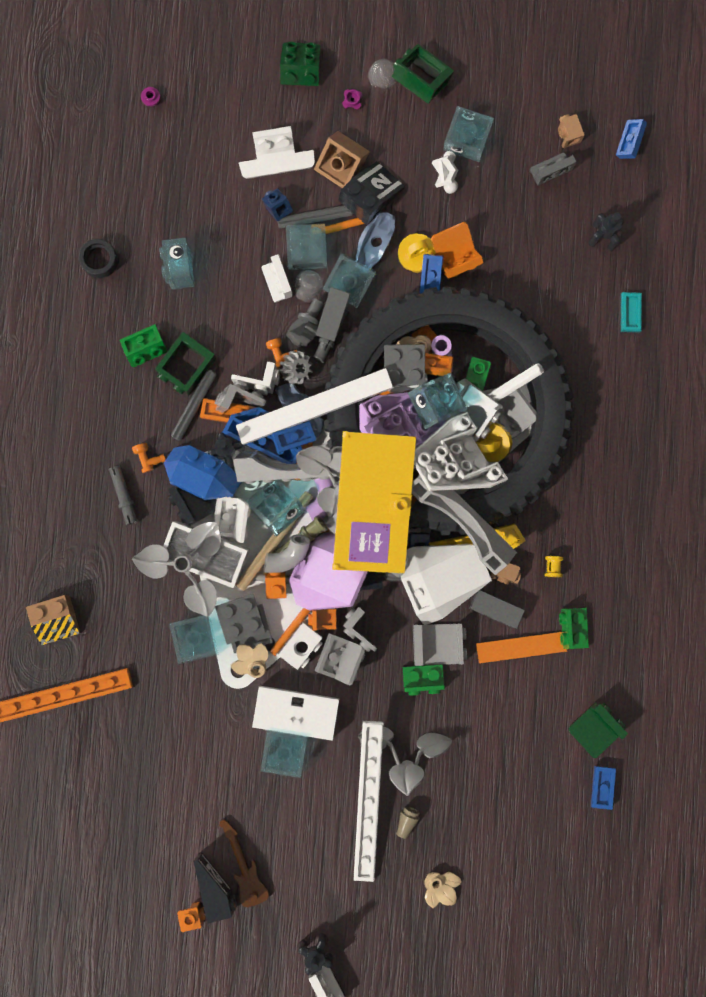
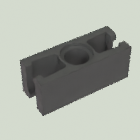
[316,287,351,341]
[469,590,525,629]

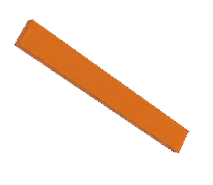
[0,668,133,723]

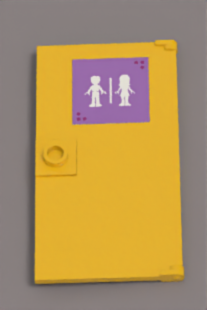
[332,431,416,573]

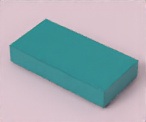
[621,292,642,332]

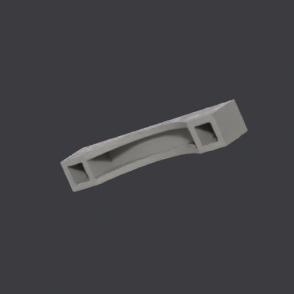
[233,446,342,484]
[411,475,517,575]

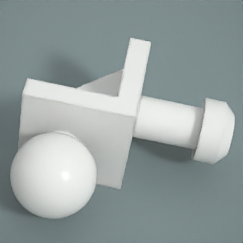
[432,151,458,194]

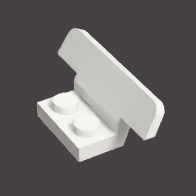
[239,126,315,179]

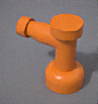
[266,338,297,369]
[132,443,165,473]

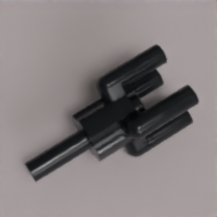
[589,212,624,251]
[208,432,245,469]
[298,933,333,975]

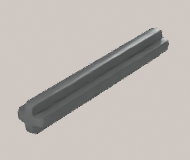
[278,206,353,228]
[171,370,216,441]

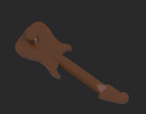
[219,819,269,907]

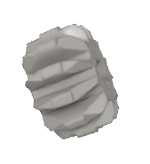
[279,351,313,384]

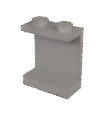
[440,379,503,442]
[413,624,467,666]

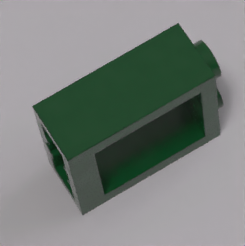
[392,44,454,104]
[155,332,216,395]

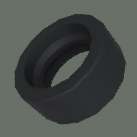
[79,239,118,278]

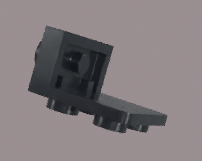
[167,486,217,526]

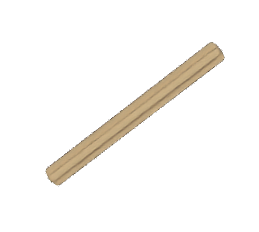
[236,491,313,591]

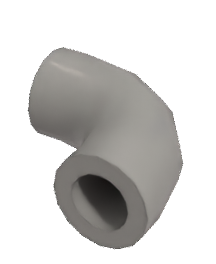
[264,535,310,573]

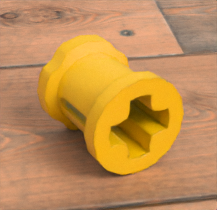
[545,556,563,577]

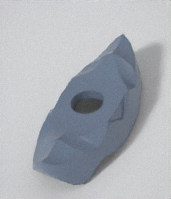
[356,212,395,274]
[275,383,324,439]

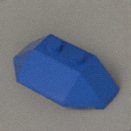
[222,407,302,464]
[164,445,242,500]

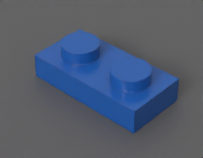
[616,119,647,159]
[420,254,444,294]
[271,421,316,453]
[591,766,616,810]

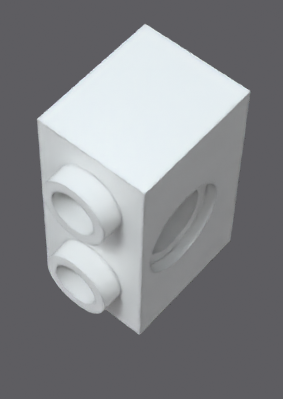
[278,622,322,670]

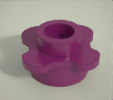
[342,89,362,110]

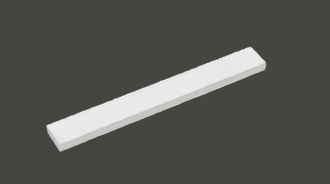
[236,368,393,445]
[354,721,383,882]

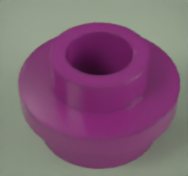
[141,87,160,107]

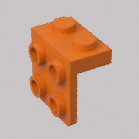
[431,222,483,279]

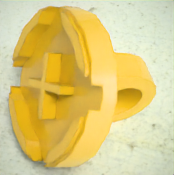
[398,233,436,273]
[474,423,513,462]

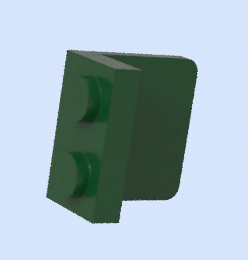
[280,41,321,86]
[568,702,628,758]

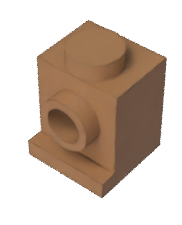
[558,114,584,148]
[490,563,522,585]

